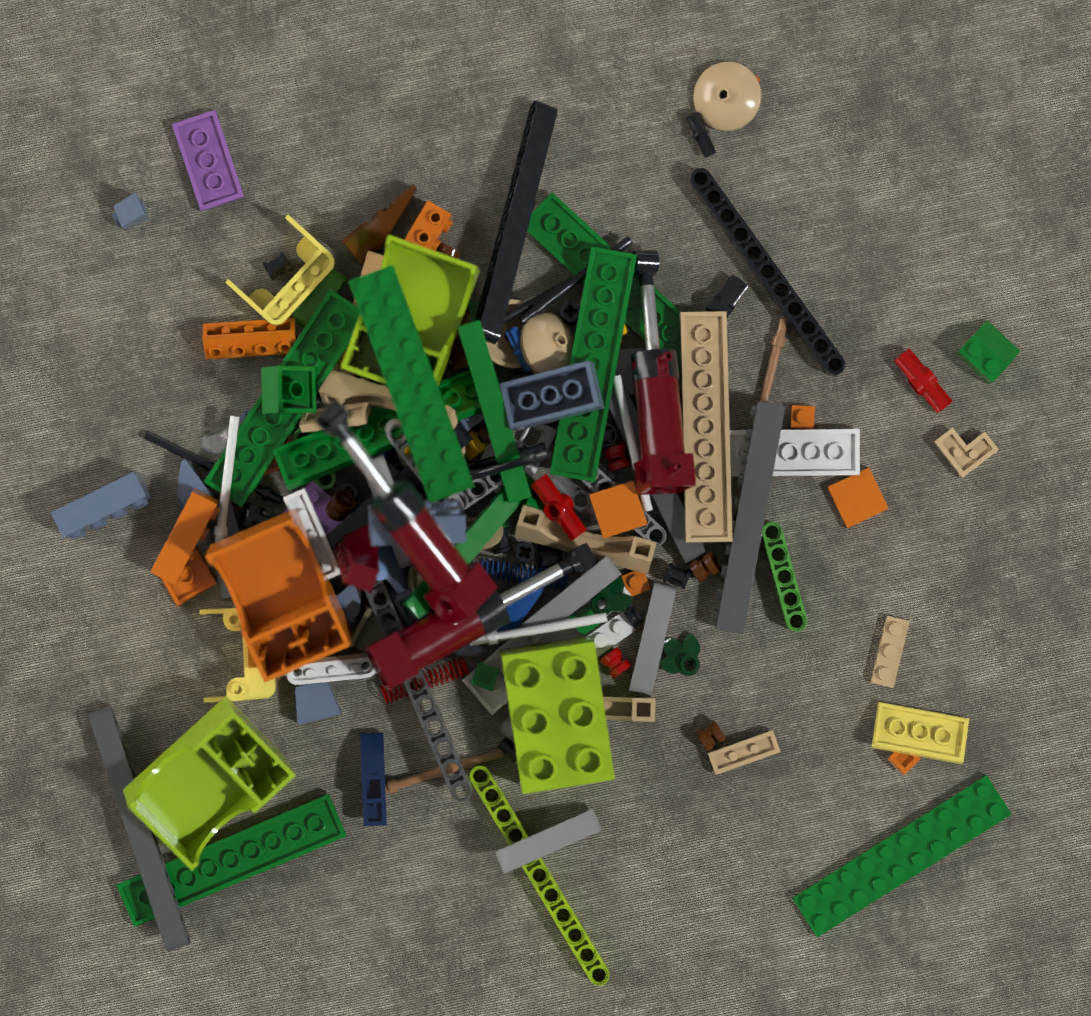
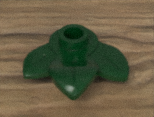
[590,576,633,615]
[659,633,700,676]

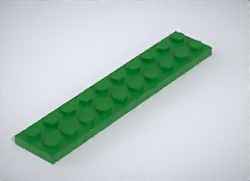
[527,192,681,375]
[550,247,637,483]
[349,265,475,503]
[204,289,361,507]
[273,369,482,491]
[792,775,1012,938]
[116,794,347,927]

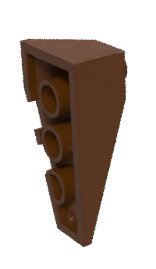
[342,185,418,267]

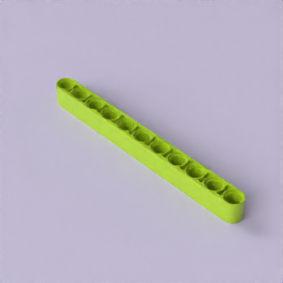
[470,765,609,986]

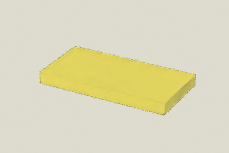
[871,702,969,764]

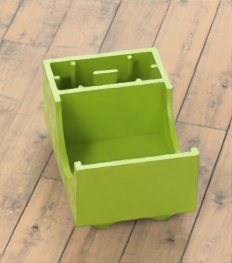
[341,235,480,387]
[499,636,615,794]
[123,696,296,870]

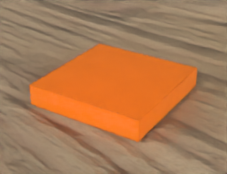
[827,467,889,528]
[589,481,647,539]
[161,546,218,607]

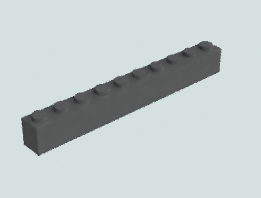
[712,401,785,634]

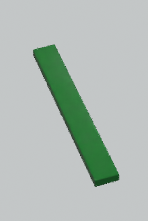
[457,320,532,504]
[402,470,535,620]

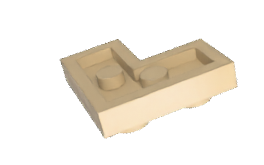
[934,427,999,478]

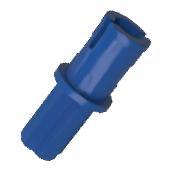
[505,327,531,373]

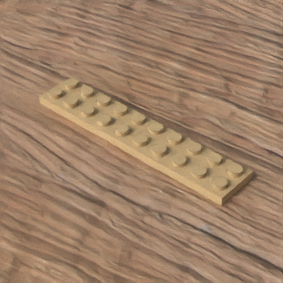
[680,311,732,543]

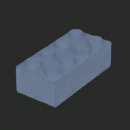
[500,361,604,431]
[51,472,152,541]
[368,500,466,546]

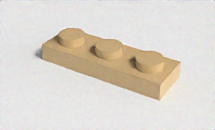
[299,402,371,433]
[870,616,910,688]
[708,730,781,775]

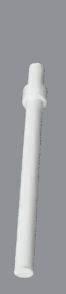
[613,375,653,512]
[213,416,239,543]
[470,613,608,646]

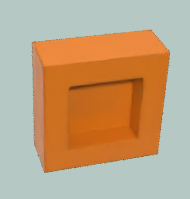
[790,405,815,429]
[622,571,651,597]
[887,752,921,776]

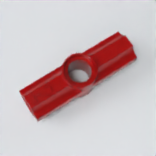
[894,348,953,414]
[531,474,587,541]

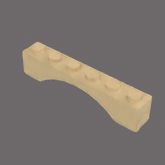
[319,370,458,428]
[515,505,657,574]
[603,696,655,722]

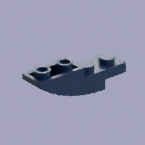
[360,732,387,826]

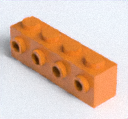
[404,200,453,251]
[202,318,298,360]
[150,488,220,585]

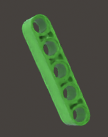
[761,522,807,632]

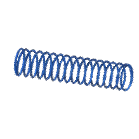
[481,557,569,591]

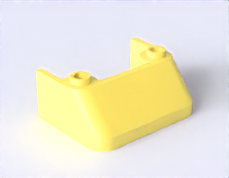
[225,215,335,325]
[199,608,276,703]

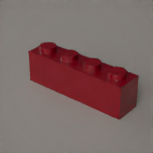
[333,525,380,592]

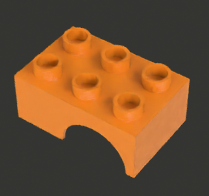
[206,508,353,683]

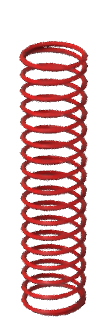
[380,656,470,704]

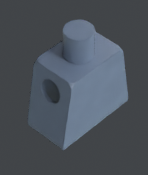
[295,682,342,725]

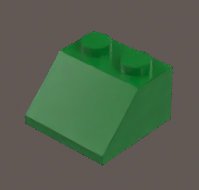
[955,320,1020,384]
[261,366,316,414]

